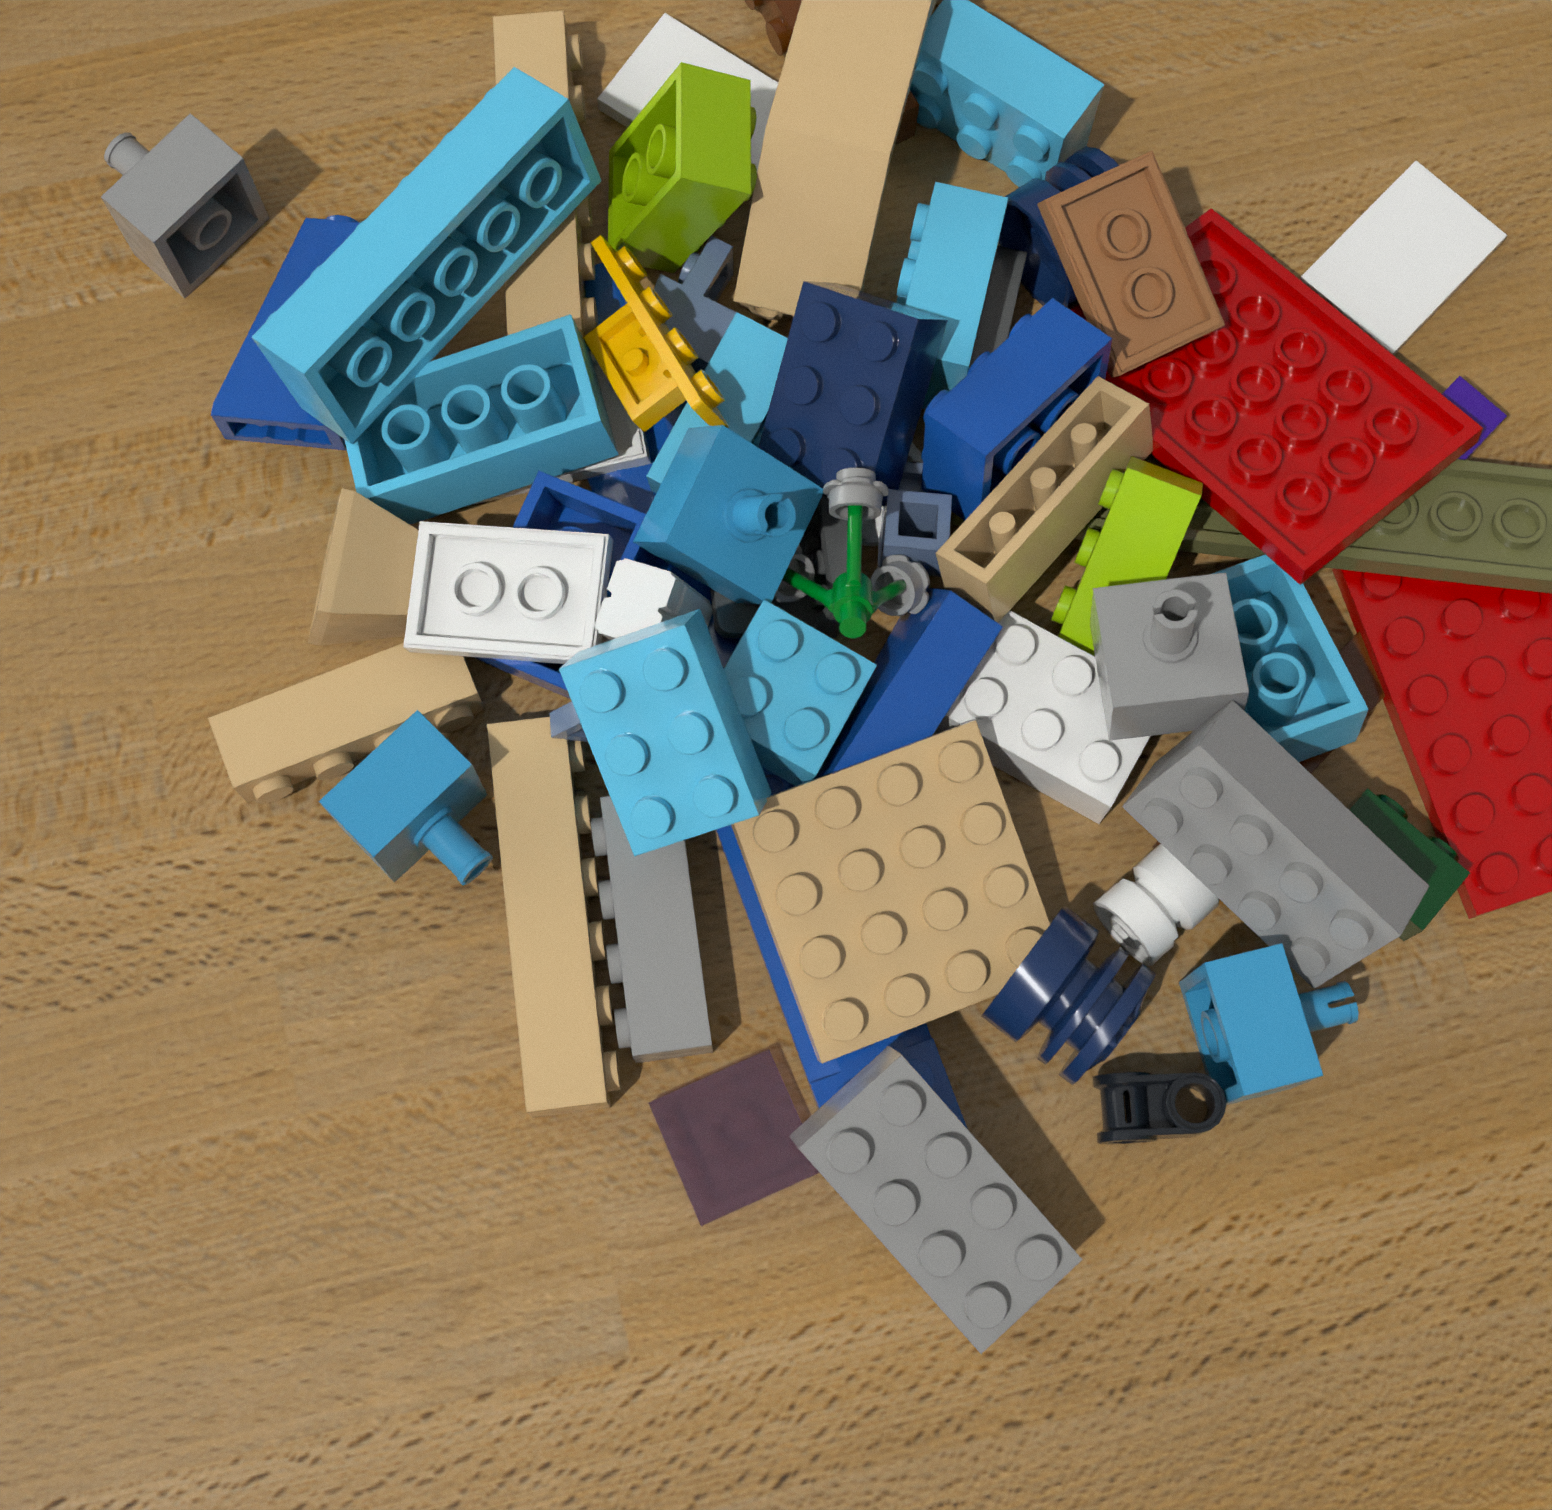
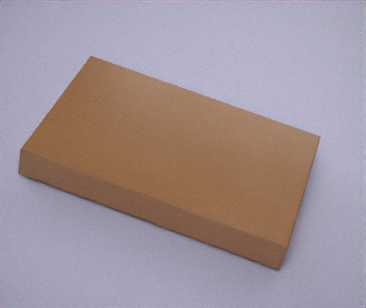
[1037,150,1225,378]

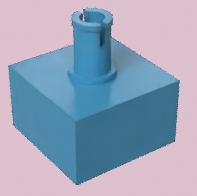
[633,425,823,604]
[319,710,493,886]
[1179,943,1359,1105]

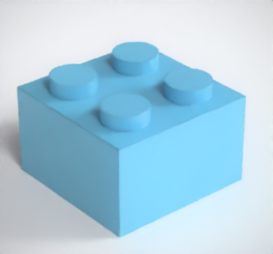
[724,600,877,786]

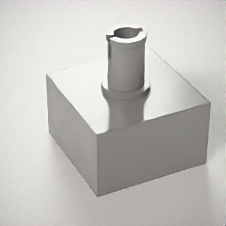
[101,113,269,299]
[1090,573,1249,741]

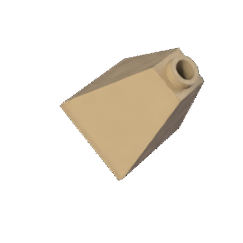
[308,488,419,646]

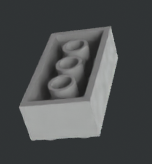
[1122,700,1429,989]
[789,1045,1083,1354]

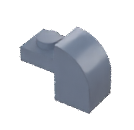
[654,236,736,373]
[878,462,952,577]

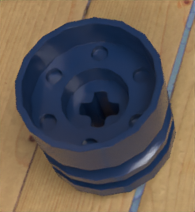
[998,146,1119,308]
[981,905,1156,1085]

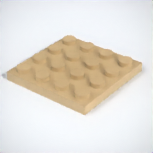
[731,720,1050,1064]

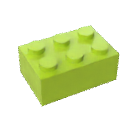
[608,62,757,273]

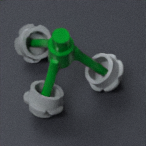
[774,468,930,638]

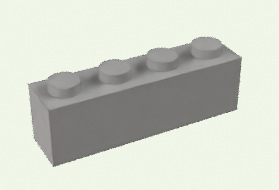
[591,796,713,1063]

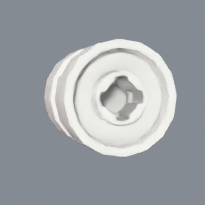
[1093,844,1219,966]

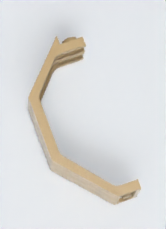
[733,0,943,320]

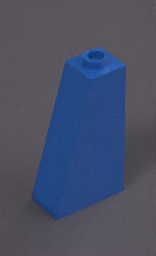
[211,215,360,450]
[812,588,1003,780]

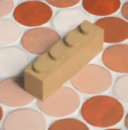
[936,376,1153,623]
[208,643,485,803]

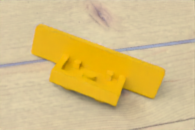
[583,235,729,432]

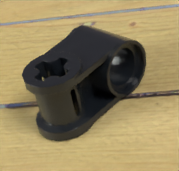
[1092,1072,1226,1144]

